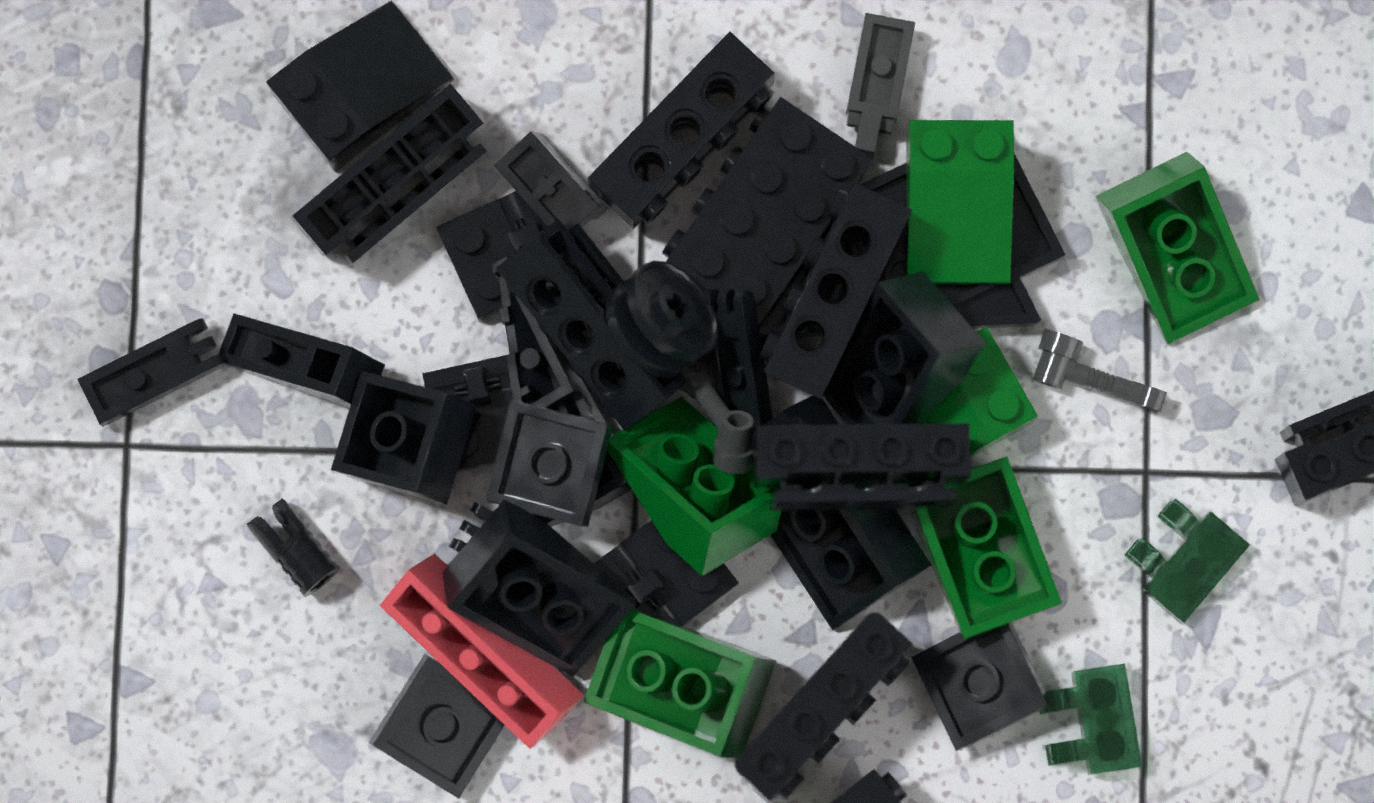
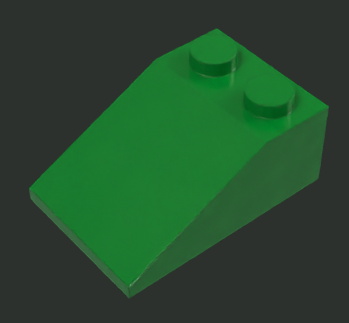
[906,120,1014,284]
[1095,152,1260,344]
[893,326,1038,488]
[607,397,781,576]
[910,456,1062,640]
[583,609,777,758]

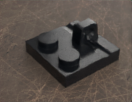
[436,191,555,322]
[422,355,513,472]
[486,400,613,527]
[594,520,739,626]
[911,622,1052,751]
[369,654,505,799]

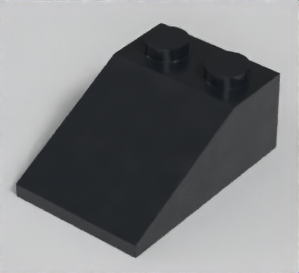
[266,0,454,172]
[823,271,985,425]
[442,499,636,676]

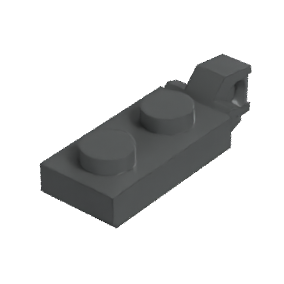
[846,13,915,158]

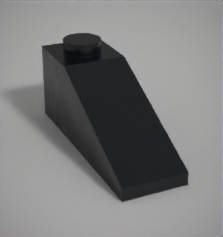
[218,313,385,407]

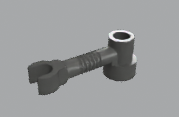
[1033,329,1167,412]
[678,358,754,474]

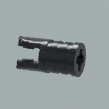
[246,498,341,597]

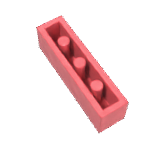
[379,553,584,749]

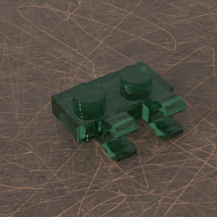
[1124,498,1250,624]
[1039,663,1143,775]

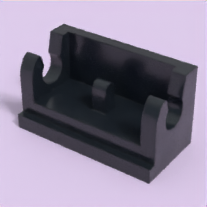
[494,131,609,230]

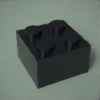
[331,371,477,505]

